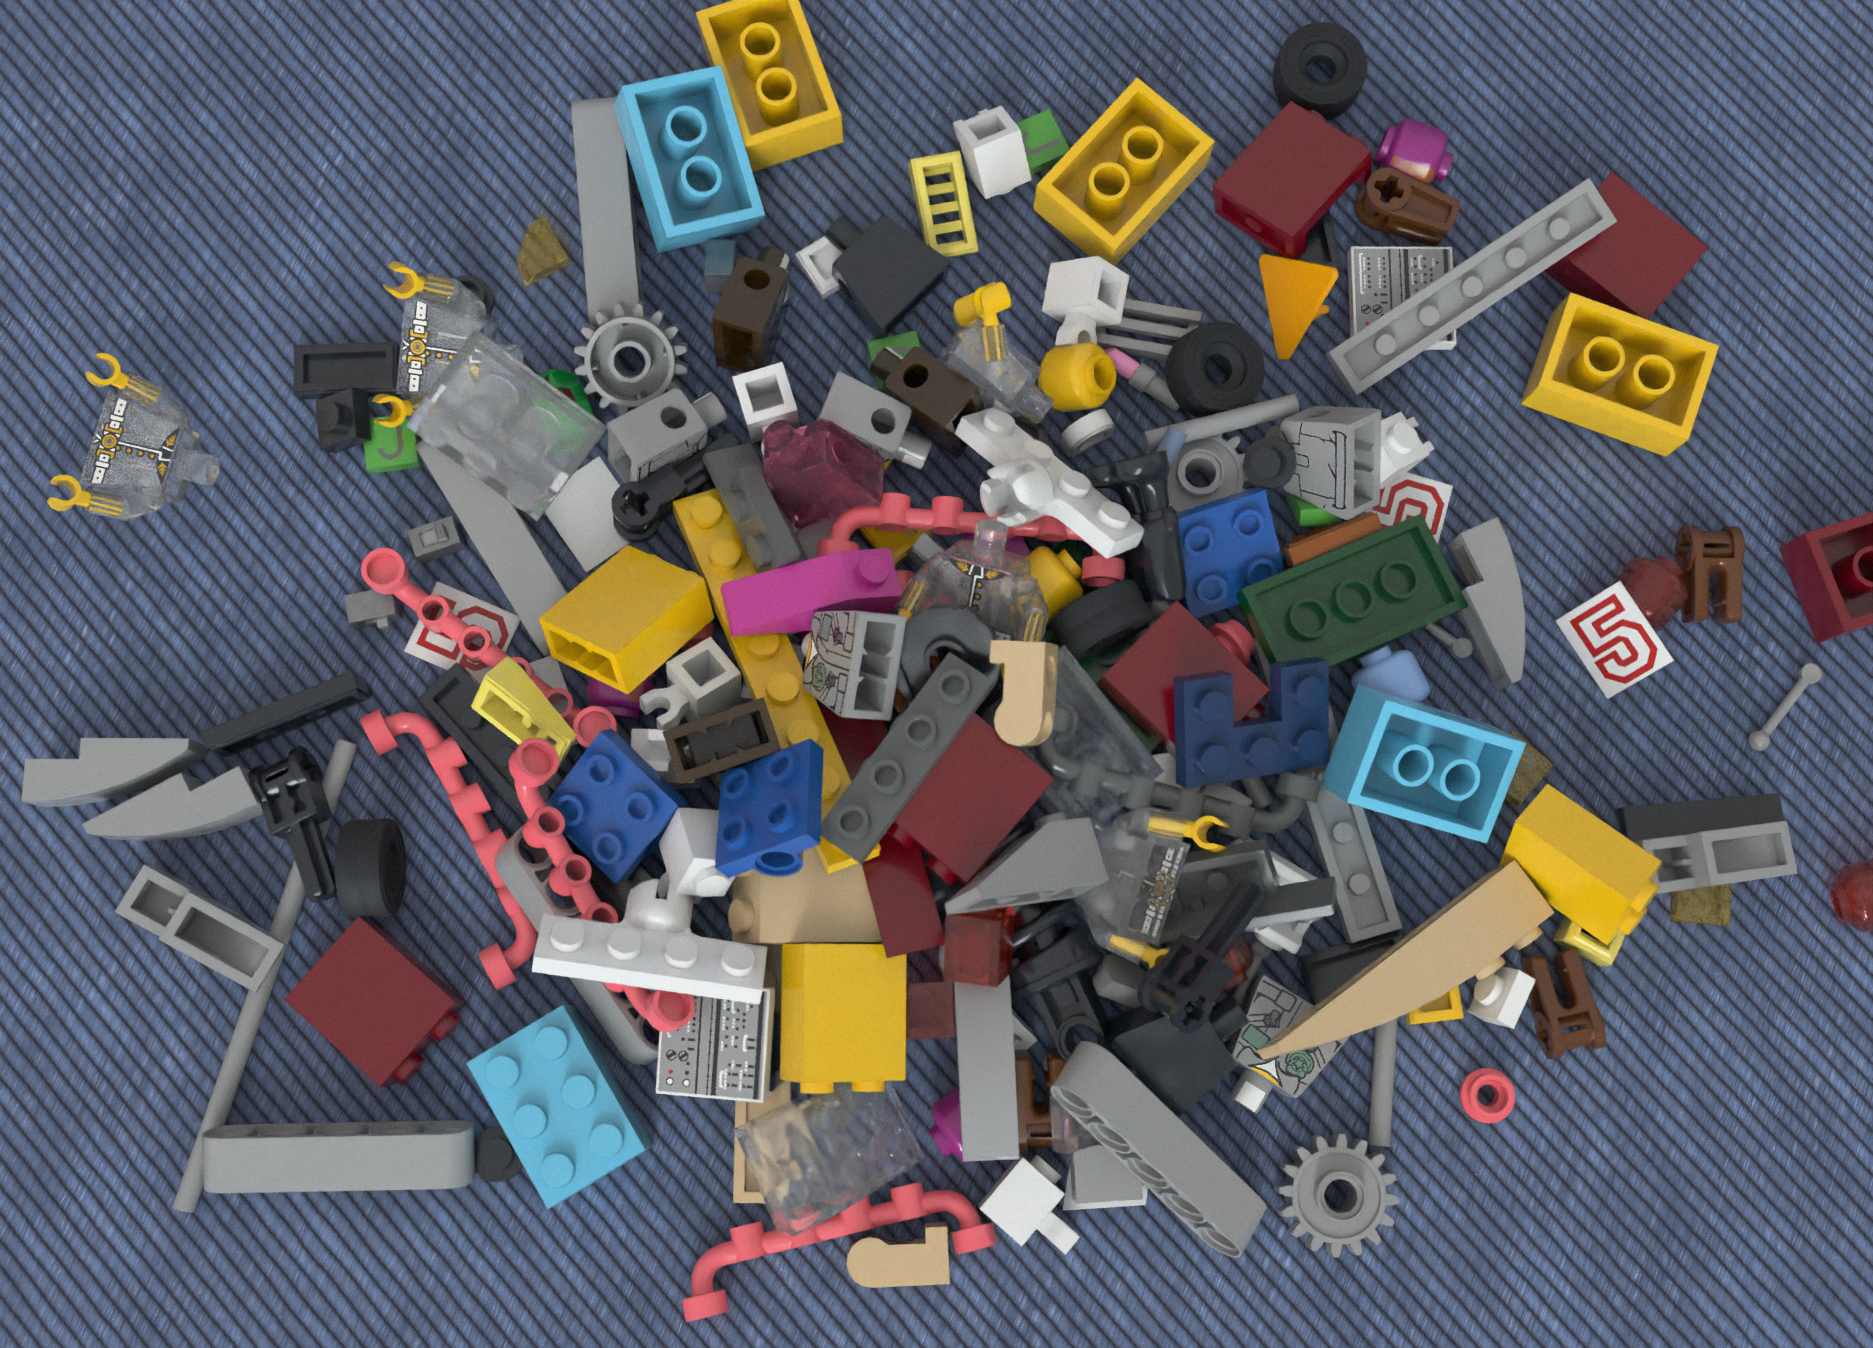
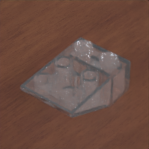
[734,1081,925,1237]

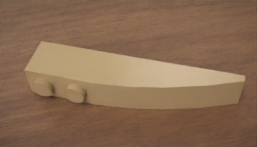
[1257,859,1555,1060]

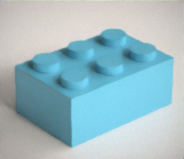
[614,65,765,253]
[1321,684,1526,844]
[466,1005,654,1209]

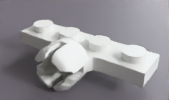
[955,407,1145,559]
[532,879,767,1004]

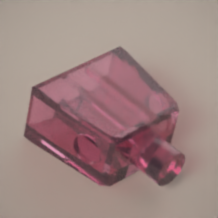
[762,420,884,529]

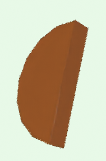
[1283,512,1382,566]

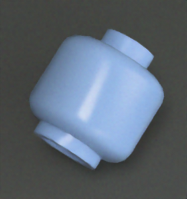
[1351,644,1430,704]

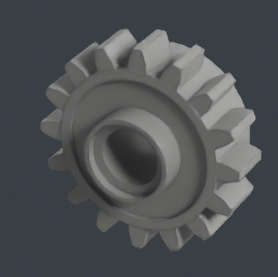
[574,301,689,415]
[1147,433,1253,513]
[1274,1132,1399,1258]

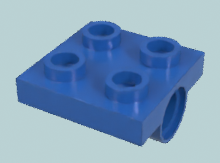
[1175,486,1285,618]
[546,728,688,884]
[715,738,823,878]

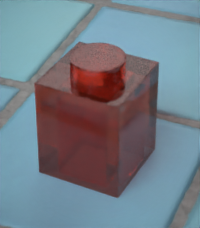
[943,907,1015,987]
[906,978,956,1039]

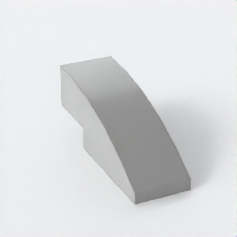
[1447,517,1525,692]
[21,738,207,807]
[82,766,263,841]
[1634,821,1798,894]
[115,864,286,993]
[954,975,1019,1162]

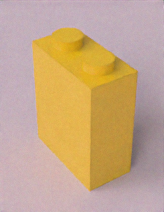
[539,545,714,695]
[1499,784,1662,945]
[780,944,906,1093]

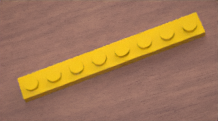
[673,488,881,875]

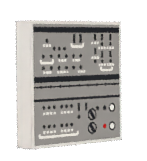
[1347,247,1457,350]
[656,987,775,1103]

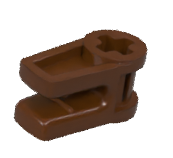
[1354,167,1460,247]
[1675,525,1745,624]
[1521,948,1606,1059]
[1014,1048,1071,1154]

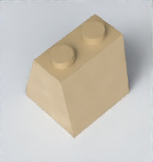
[728,832,887,946]

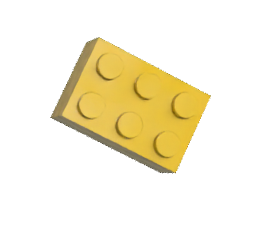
[696,0,844,172]
[1033,77,1215,266]
[1521,292,1719,457]

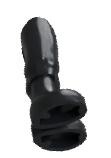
[1084,450,1187,603]

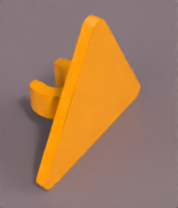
[1259,254,1338,360]

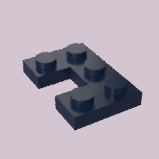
[1173,657,1329,789]

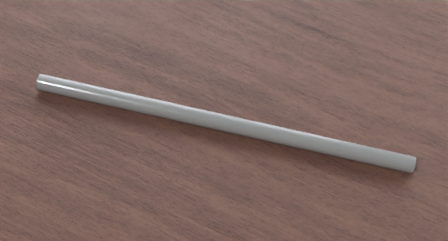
[172,739,358,1213]

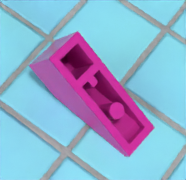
[720,548,902,637]

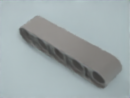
[571,96,644,328]
[415,418,568,656]
[495,824,660,1065]
[1050,1041,1267,1258]
[202,1120,475,1193]

